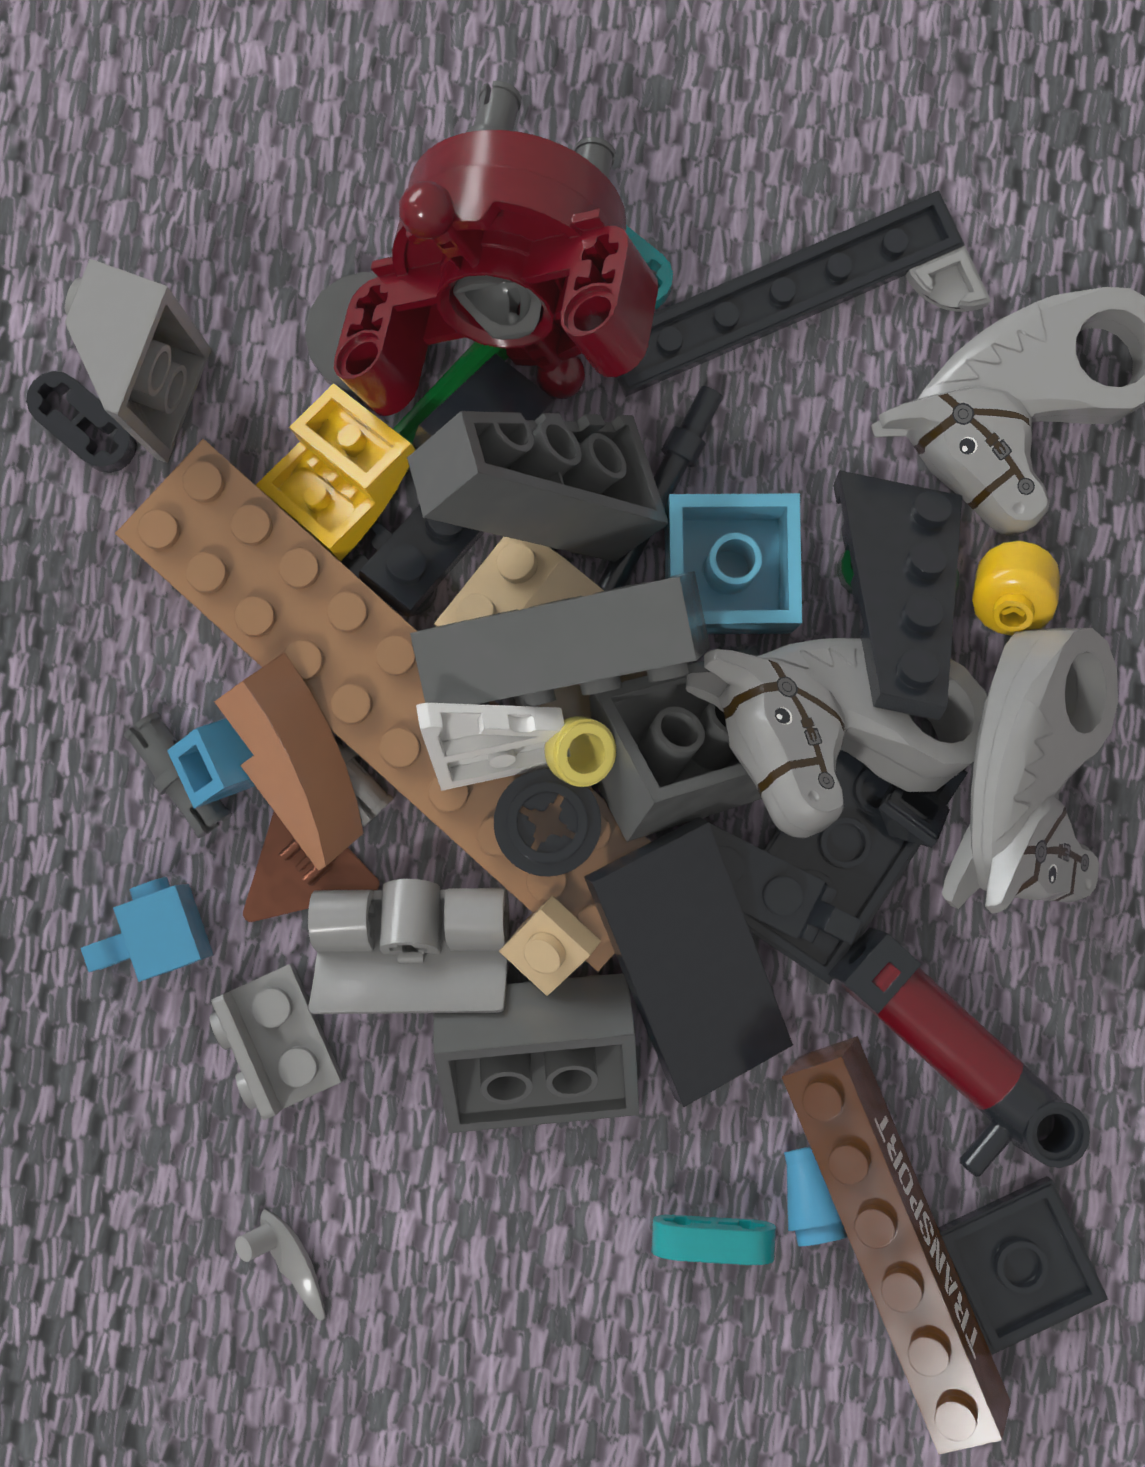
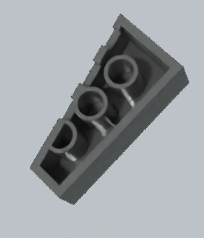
[407,411,669,562]
[410,571,710,706]

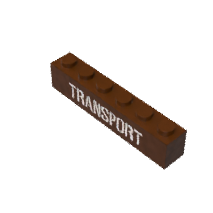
[782,1036,1011,1455]

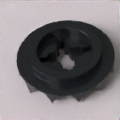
[494,769,601,877]

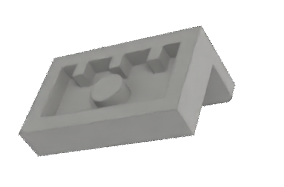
[209,963,344,1120]

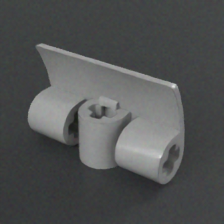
[308,879,509,1014]

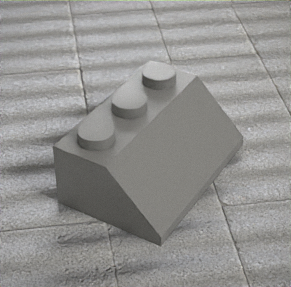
[65,259,211,463]

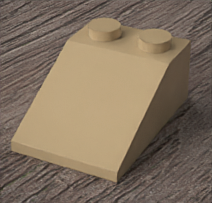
[434,536,647,719]

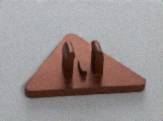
[243,812,380,922]

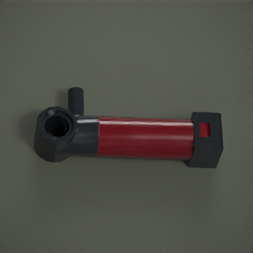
[828,927,1090,1177]

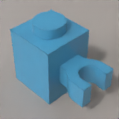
[80,877,214,982]

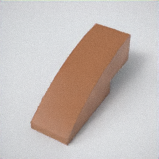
[214,652,363,871]

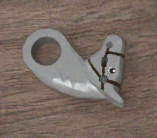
[871,287,1145,536]
[942,628,1118,914]
[686,638,987,838]

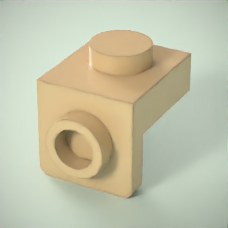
[499,896,601,996]

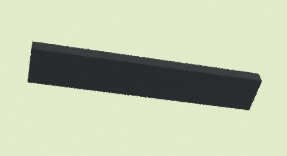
[616,190,965,397]

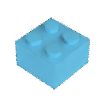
[665,493,802,634]

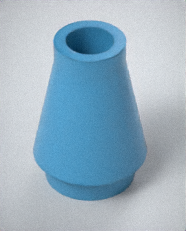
[784,1147,848,1246]

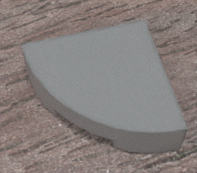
[906,246,991,312]

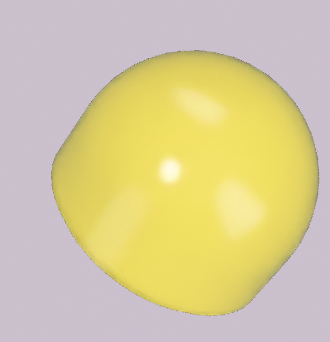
[544,716,616,787]

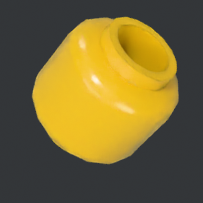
[972,541,1060,636]

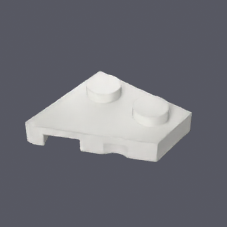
[416,703,571,791]

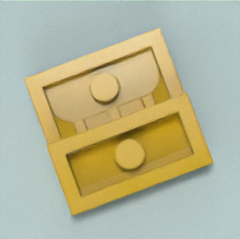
[256,383,415,562]

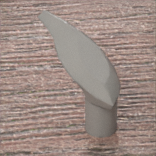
[235,1209,326,1321]

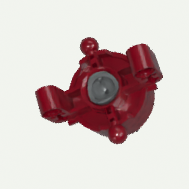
[334,81,658,416]

